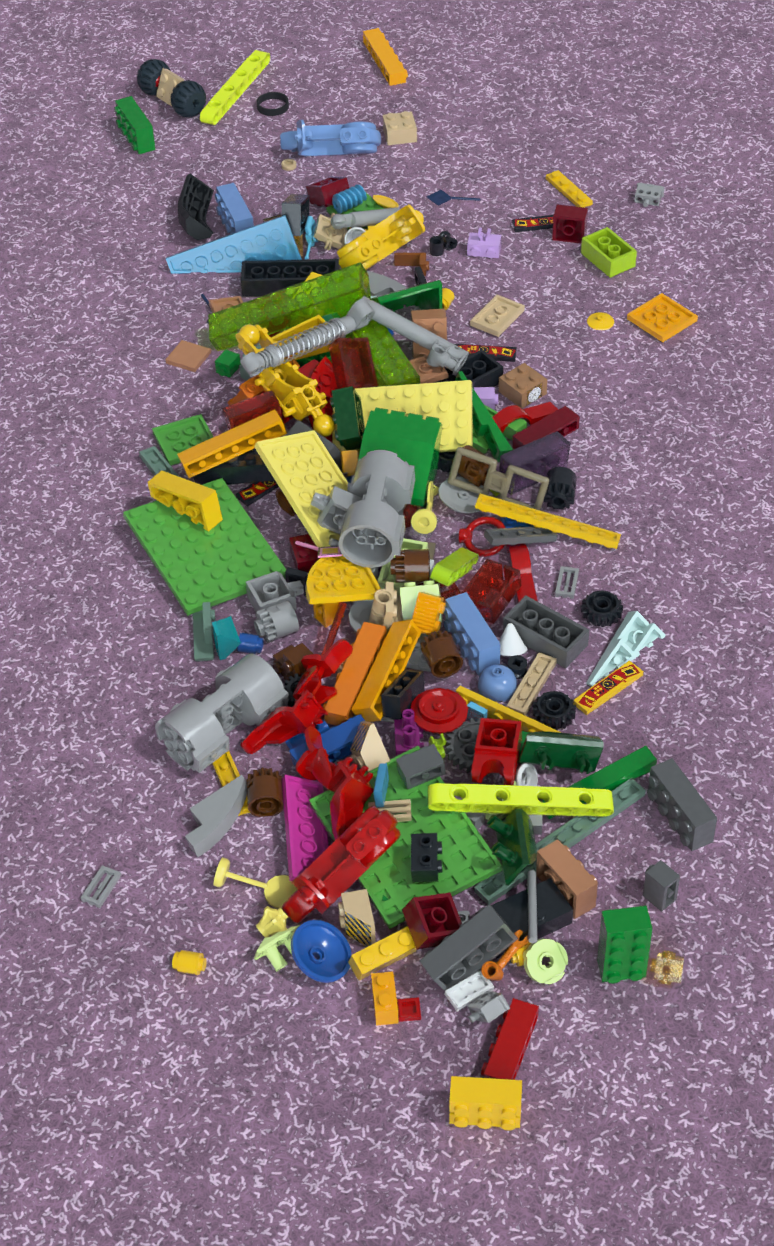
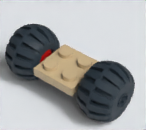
[137,59,206,117]

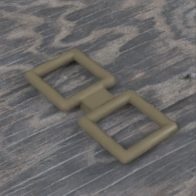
[448,447,549,510]

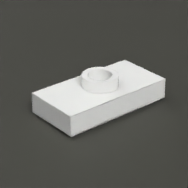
[444,970,494,1012]

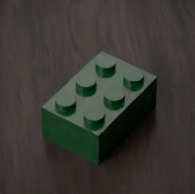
[330,386,365,451]

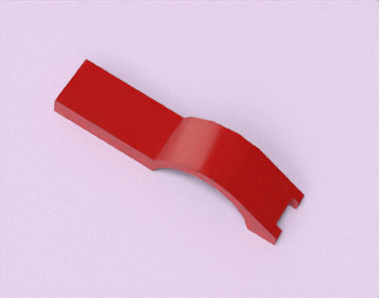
[492,402,559,433]
[506,543,538,603]

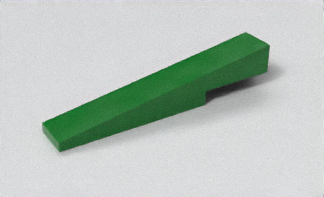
[455,371,513,462]
[543,746,657,819]

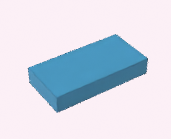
[373,763,389,807]

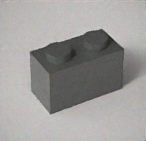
[396,744,446,790]
[643,860,680,912]

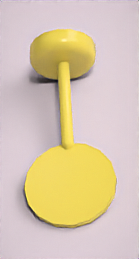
[411,481,437,534]
[213,857,297,909]

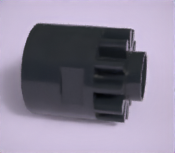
[544,467,577,510]

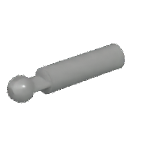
[331,207,400,230]

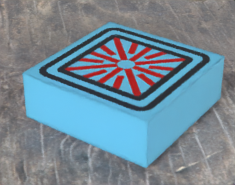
[467,701,488,722]

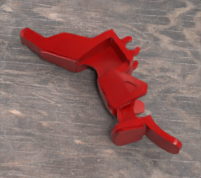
[240,639,353,754]
[295,726,374,840]

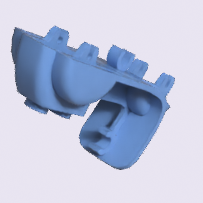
[280,120,381,156]

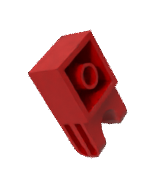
[471,718,522,786]

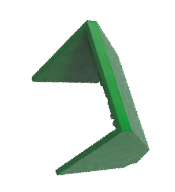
[364,280,442,344]
[358,407,442,506]

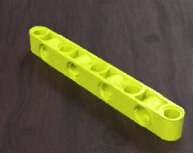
[200,50,270,125]
[428,783,614,817]

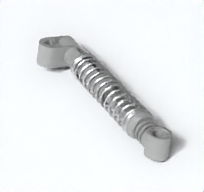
[240,298,375,377]

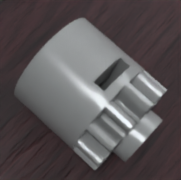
[254,601,299,643]

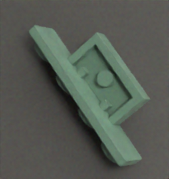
[193,602,216,661]

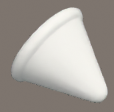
[499,623,527,656]
[502,763,538,786]

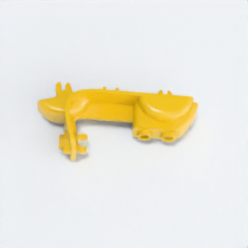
[337,204,425,273]

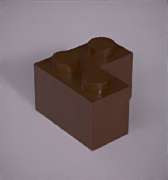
[272,643,313,681]

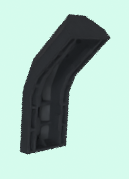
[178,173,214,240]

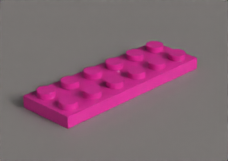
[282,775,329,881]

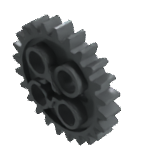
[445,717,481,773]

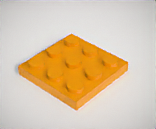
[627,293,698,342]

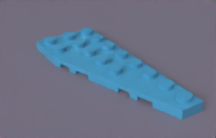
[166,215,302,274]

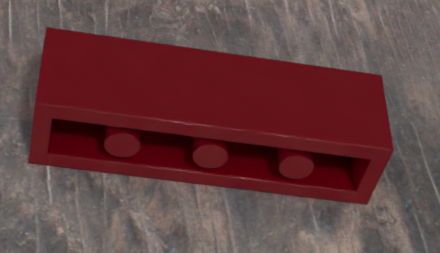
[512,406,580,458]

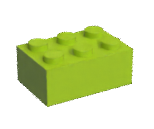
[581,227,637,278]

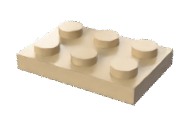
[470,295,525,337]

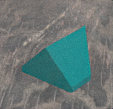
[212,616,241,660]

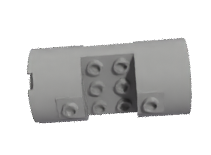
[338,450,415,568]
[155,654,289,773]

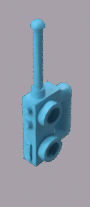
[304,216,318,260]

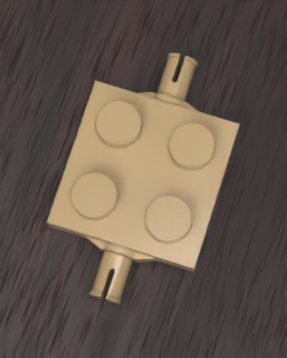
[313,213,348,250]

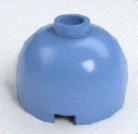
[478,664,517,702]

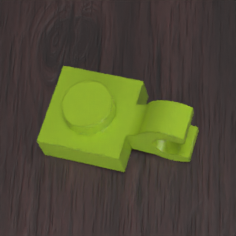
[429,733,446,759]

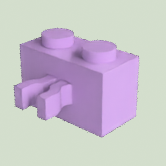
[467,228,501,258]

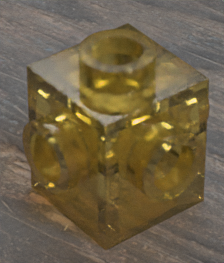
[650,950,684,985]

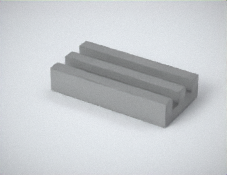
[555,566,579,599]
[81,865,121,908]

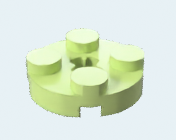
[523,938,568,984]

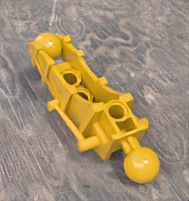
[235,324,335,437]

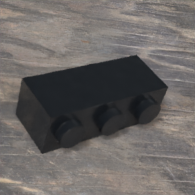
[381,669,425,720]

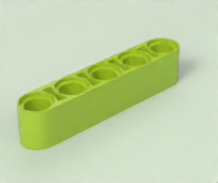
[430,547,479,587]

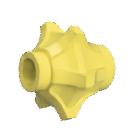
[256,906,289,938]

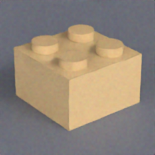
[383,111,417,145]

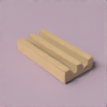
[368,799,412,822]

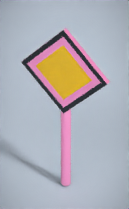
[295,541,342,558]

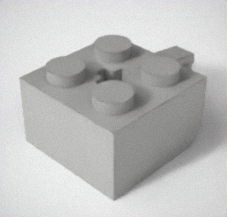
[311,486,363,534]
[246,571,304,612]

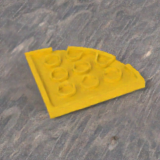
[306,554,381,604]

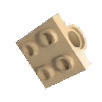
[369,582,397,634]

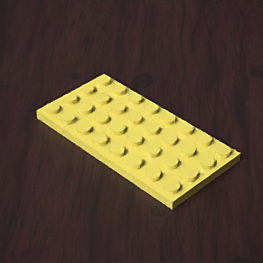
[333,380,473,452]
[254,430,348,547]

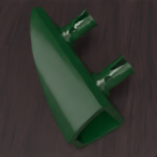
[517,731,604,774]
[487,808,537,886]

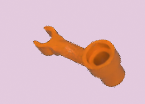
[481,930,529,981]

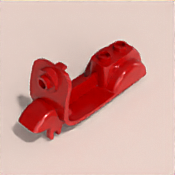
[282,806,401,923]

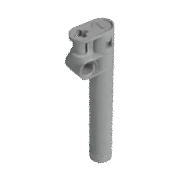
[362,296,469,375]

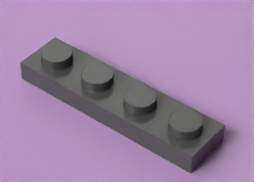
[484,527,558,546]

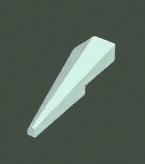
[586,611,666,687]

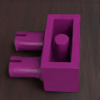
[394,709,424,756]

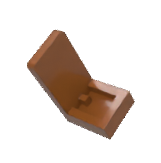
[394,253,429,276]

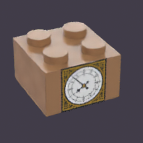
[499,363,548,408]

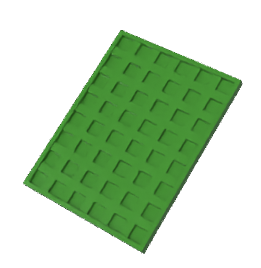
[123,478,286,616]
[309,746,502,929]

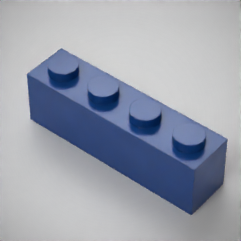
[289,714,365,778]

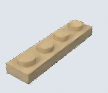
[506,652,557,716]

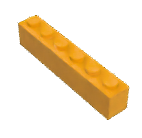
[363,28,408,86]
[177,409,287,478]
[352,619,421,722]

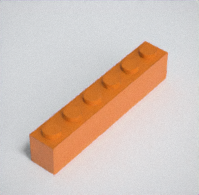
[323,622,387,726]

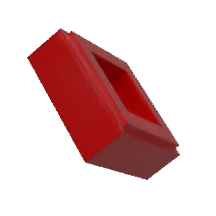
[397,997,421,1022]

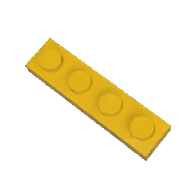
[545,170,593,208]

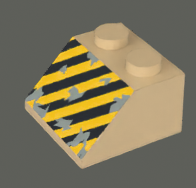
[350,721,390,771]
[338,889,376,947]

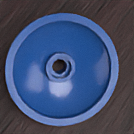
[291,920,352,983]

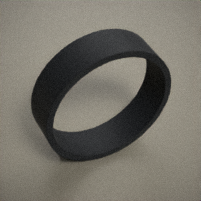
[257,92,289,116]

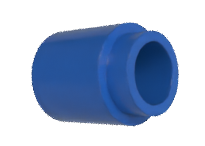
[237,633,264,654]

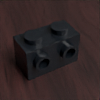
[411,833,443,882]

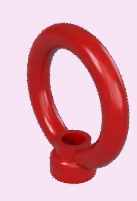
[459,516,506,557]

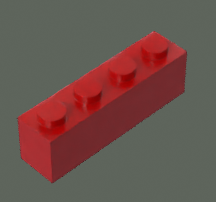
[481,998,539,1080]

